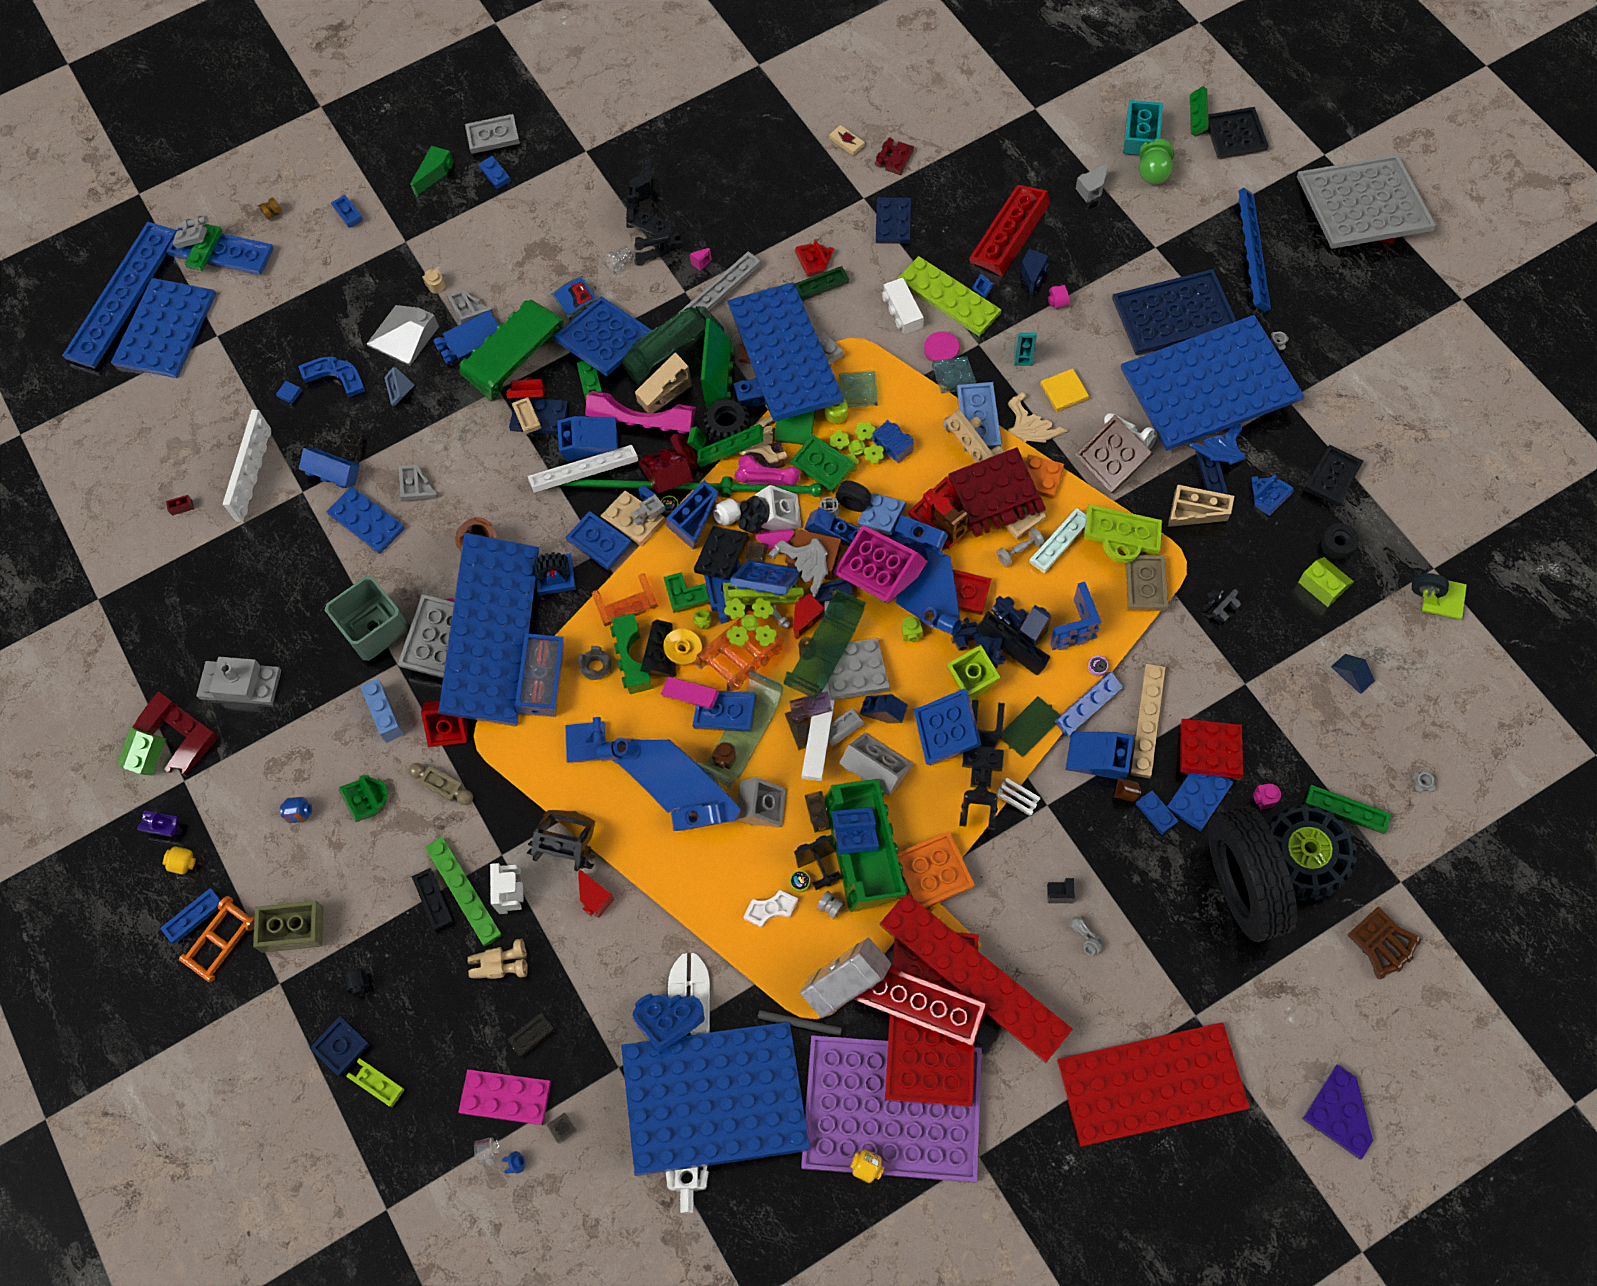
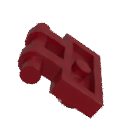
[875,137,914,175]

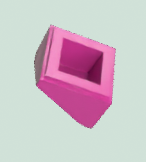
[690,248,712,271]

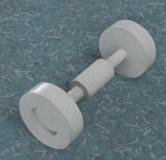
[996,528,1044,567]

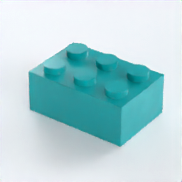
[1123,100,1163,155]

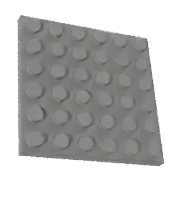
[1297,155,1436,249]

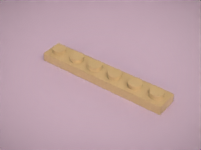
[1130,664,1165,779]

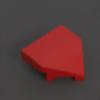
[795,240,835,277]
[506,377,545,398]

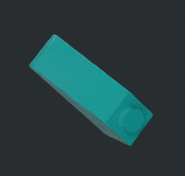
[1014,332,1037,366]

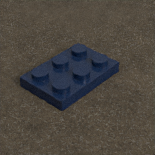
[876,197,911,244]
[509,398,569,435]

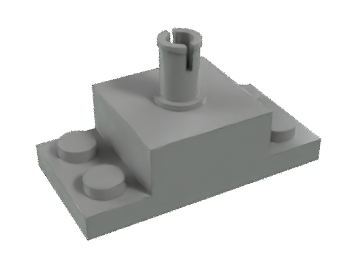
[197,657,281,705]

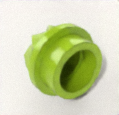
[693,610,712,629]

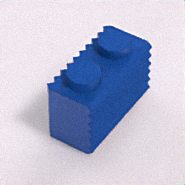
[872,420,914,463]

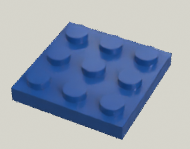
[730,560,802,596]
[914,689,981,765]

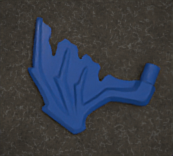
[1189,424,1245,465]

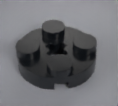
[739,496,770,534]

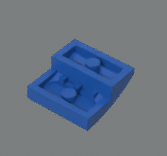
[832,808,879,854]

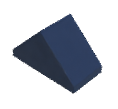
[1331,654,1375,694]

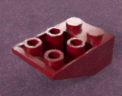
[638,448,693,493]

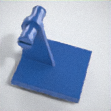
[565,717,606,763]

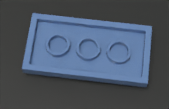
[957,382,1001,451]

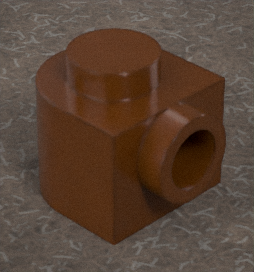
[712,742,736,769]
[1114,778,1141,802]

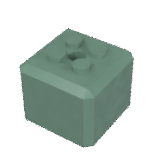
[325,576,410,661]

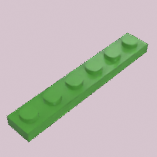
[425,837,502,947]

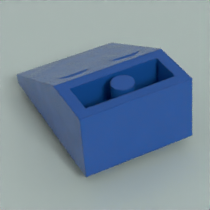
[557,416,618,462]
[1065,732,1134,779]

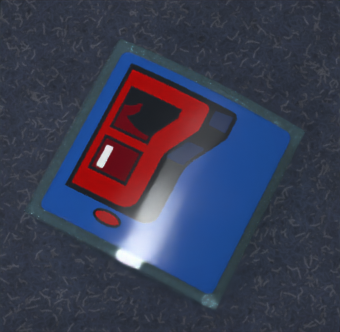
[552,276,599,320]

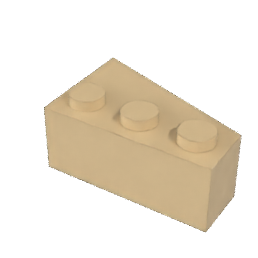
[635,352,692,413]
[1168,485,1234,527]

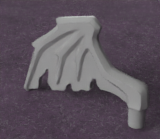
[768,538,828,597]

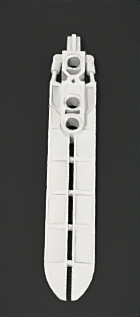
[666,953,710,1214]

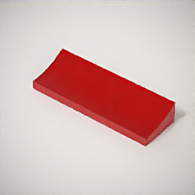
[969,185,1050,277]
[854,965,990,1046]

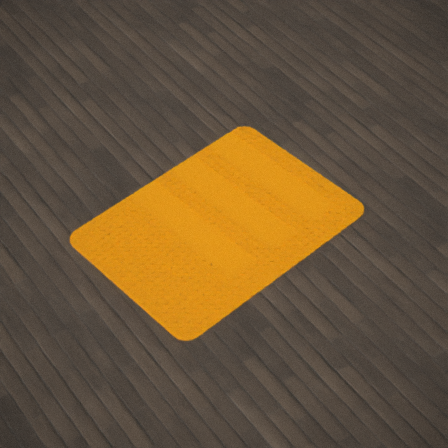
[474,338,1187,1020]

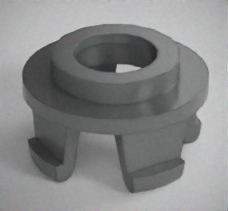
[578,646,611,680]

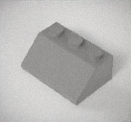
[839,733,914,796]

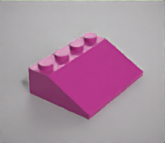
[833,525,928,603]

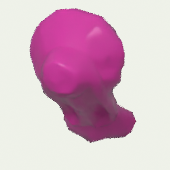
[734,455,800,486]

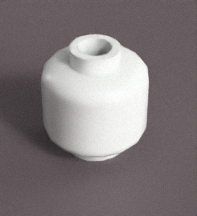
[713,498,741,526]

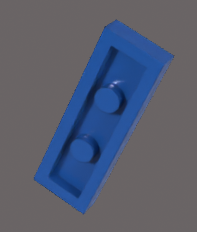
[160,888,221,945]

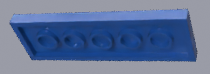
[166,228,274,275]

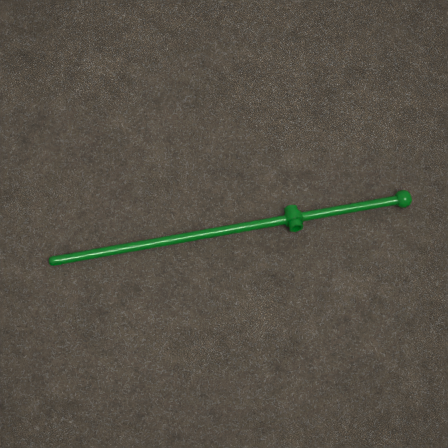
[558,476,822,498]

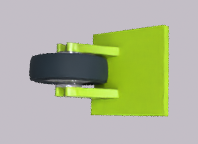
[1411,573,1467,620]

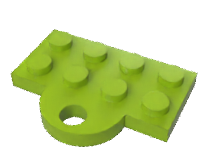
[1084,504,1162,563]

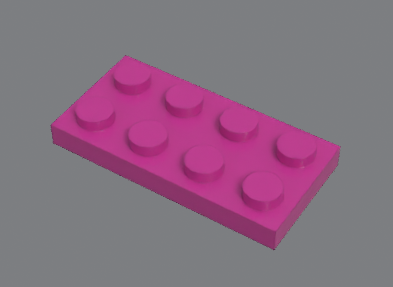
[458,1070,551,1125]

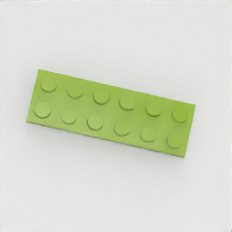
[897,256,1001,337]

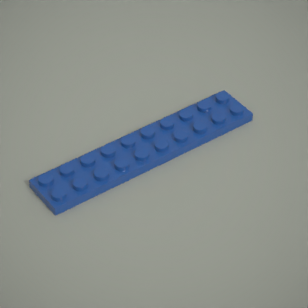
[63,222,177,368]

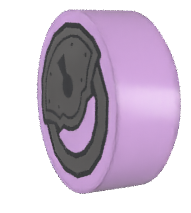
[1088,656,1108,676]

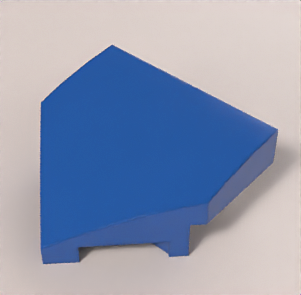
[1252,475,1294,516]

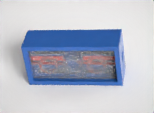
[515,633,564,717]

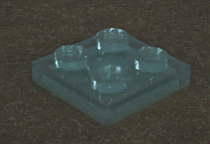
[932,356,976,393]
[839,371,878,408]

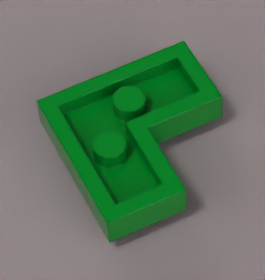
[663,572,710,613]

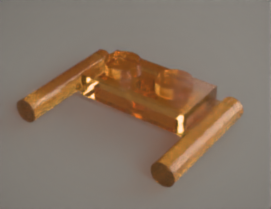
[592,573,658,626]

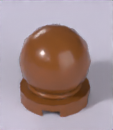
[455,517,497,552]

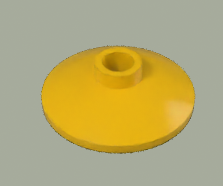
[663,629,702,665]

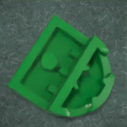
[339,775,388,823]

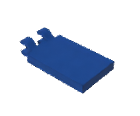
[433,311,499,364]
[704,561,746,623]

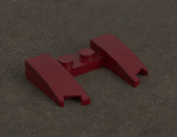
[133,691,219,775]

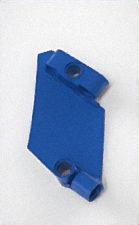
[888,515,962,636]
[597,738,741,831]

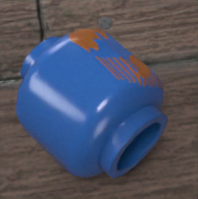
[280,797,312,823]

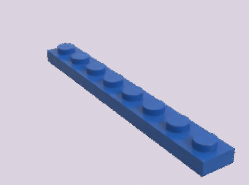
[1238,188,1271,312]

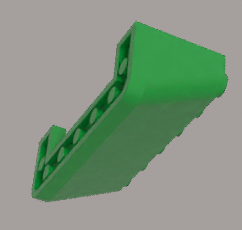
[459,299,564,401]
[825,779,908,912]

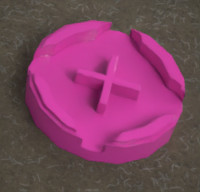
[924,332,959,364]

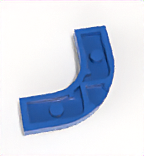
[298,357,365,397]

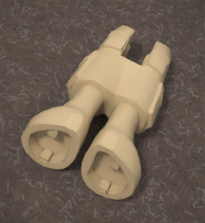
[468,939,528,979]

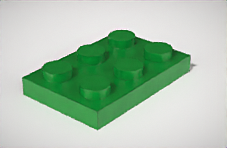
[790,434,856,494]

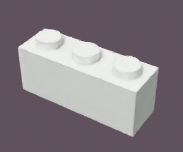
[882,277,924,335]

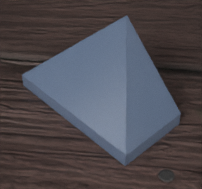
[384,367,415,406]

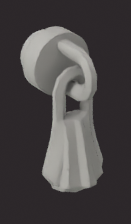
[1069,916,1103,956]

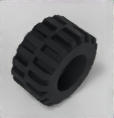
[704,398,750,443]

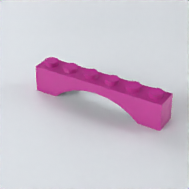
[585,391,696,434]

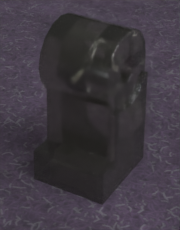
[804,791,830,833]

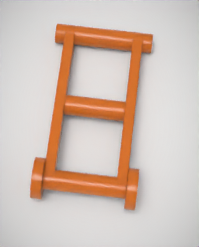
[179,896,255,983]

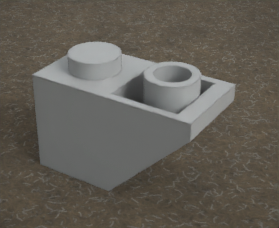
[1076,164,1108,203]

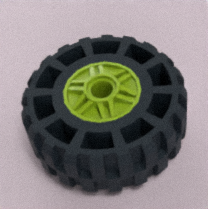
[1268,805,1357,901]

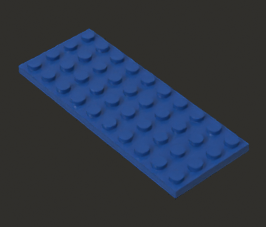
[727,282,844,422]
[438,533,539,726]

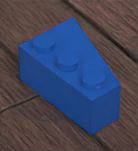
[666,480,718,550]

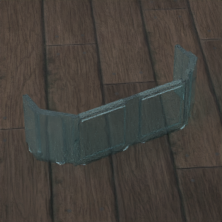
[697,670,783,787]

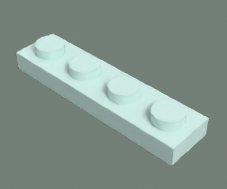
[1029,508,1086,573]

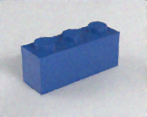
[299,447,359,488]

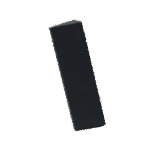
[976,611,1050,675]

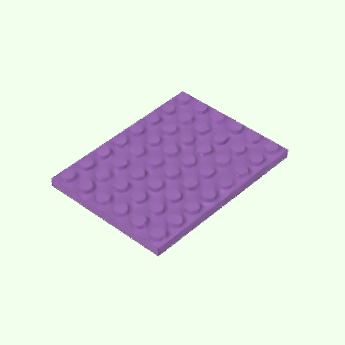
[801,1036,982,1183]

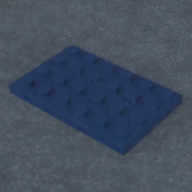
[1112,269,1236,355]

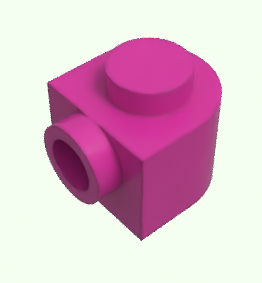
[1048,285,1070,309]
[1253,784,1281,810]

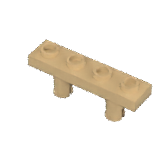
[945,410,1003,463]

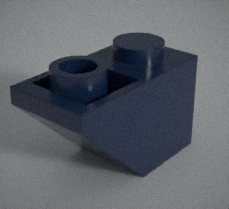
[1021,249,1050,292]
[1019,605,1051,646]
[860,694,908,723]

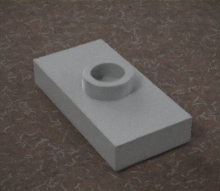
[828,708,864,747]

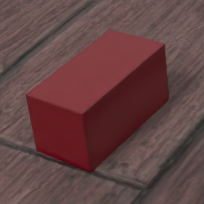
[166,495,194,516]

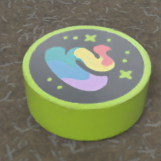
[661,496,679,515]
[790,871,811,892]

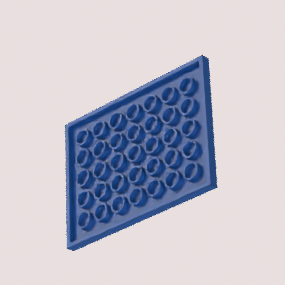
[1121,315,1304,451]
[621,1022,810,1176]

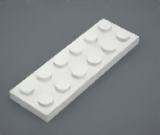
[223,410,271,522]

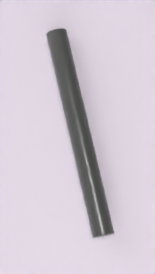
[758,1010,842,1036]

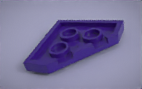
[1302,1064,1373,1160]

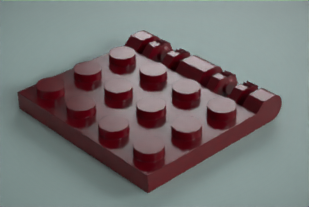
[948,447,1046,538]

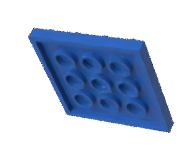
[554,296,654,376]

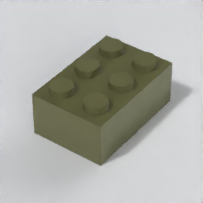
[253,901,324,952]

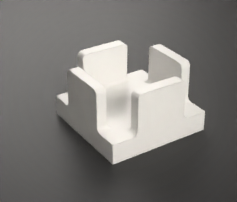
[490,863,523,914]

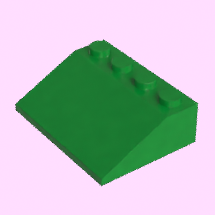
[701,318,735,408]

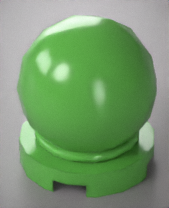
[1139,139,1174,184]

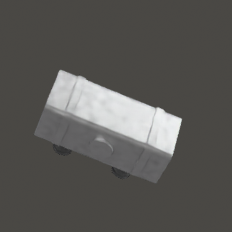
[800,938,891,1018]

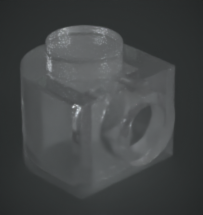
[474,1137,499,1167]

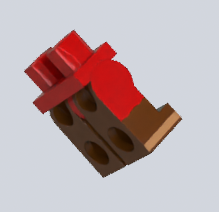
[923,488,968,543]

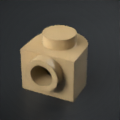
[422,268,446,293]

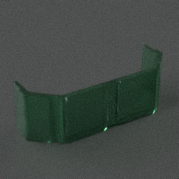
[622,306,724,386]
[783,588,866,699]

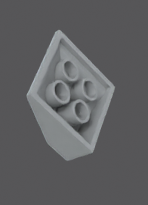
[367,305,439,366]

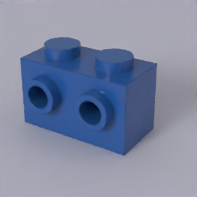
[734,378,767,409]

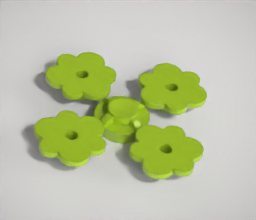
[830,422,884,472]
[724,598,776,647]

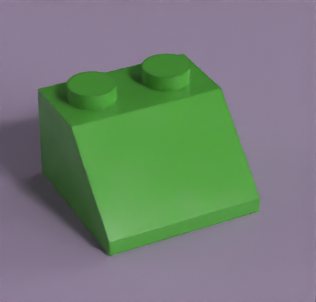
[117,727,166,775]

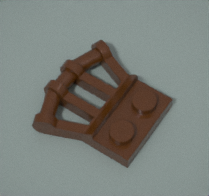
[1347,907,1422,980]

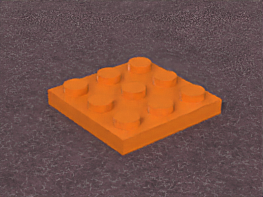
[897,831,975,908]

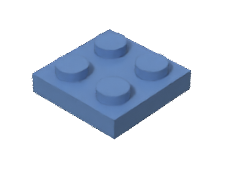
[857,493,907,536]

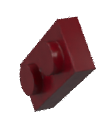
[670,434,699,469]

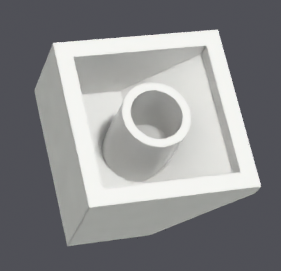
[755,485,801,531]

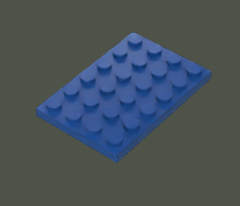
[111,278,216,378]

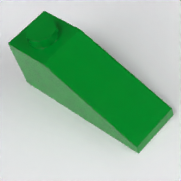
[410,146,453,196]

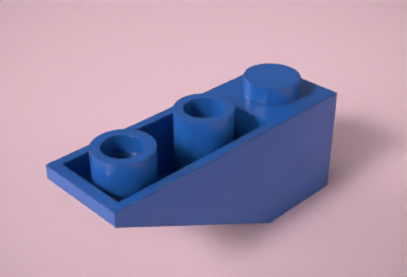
[804,507,860,546]

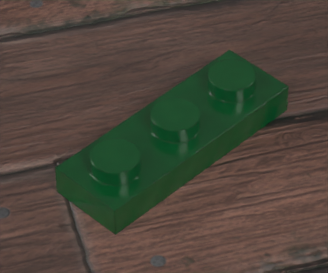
[794,266,849,300]

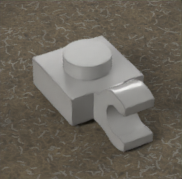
[631,495,666,525]

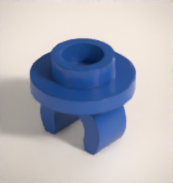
[502,1151,525,1174]

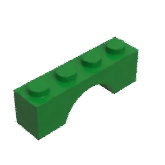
[610,613,653,694]

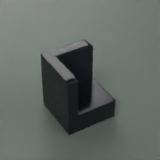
[1047,878,1075,904]

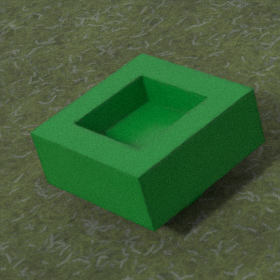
[687,426,707,452]

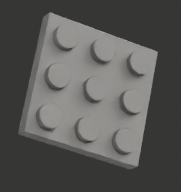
[821,638,890,700]

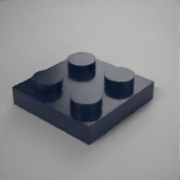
[310,1016,371,1077]

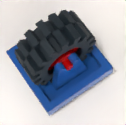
[534,552,576,596]

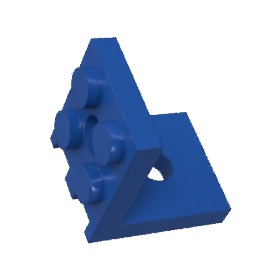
[1050,582,1101,650]

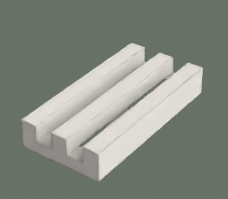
[996,777,1040,816]

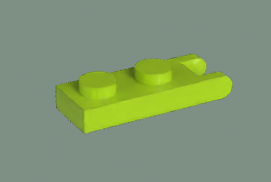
[346,1058,405,1108]

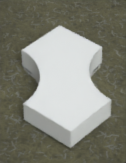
[743,890,798,928]

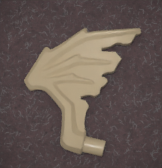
[1008,392,1068,443]
[739,415,787,464]

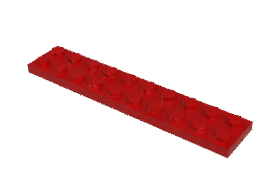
[879,892,1073,1064]

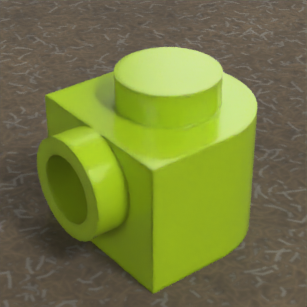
[901,616,923,642]

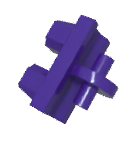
[137,810,179,837]

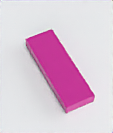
[661,677,720,710]

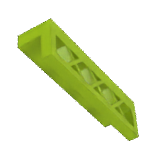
[723,581,804,605]

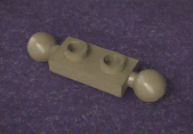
[409,763,473,805]

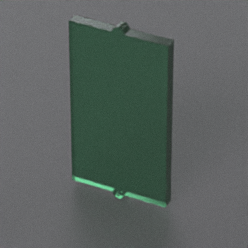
[1001,696,1059,758]

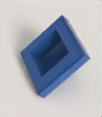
[972,273,994,298]

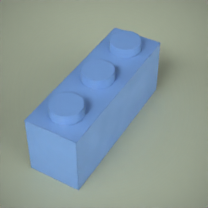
[360,678,404,743]

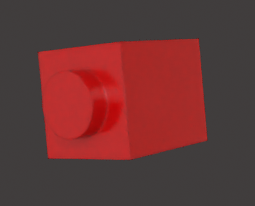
[793,593,825,640]
[578,870,614,918]

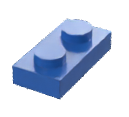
[478,156,511,189]
[331,195,363,228]
[1136,790,1179,835]

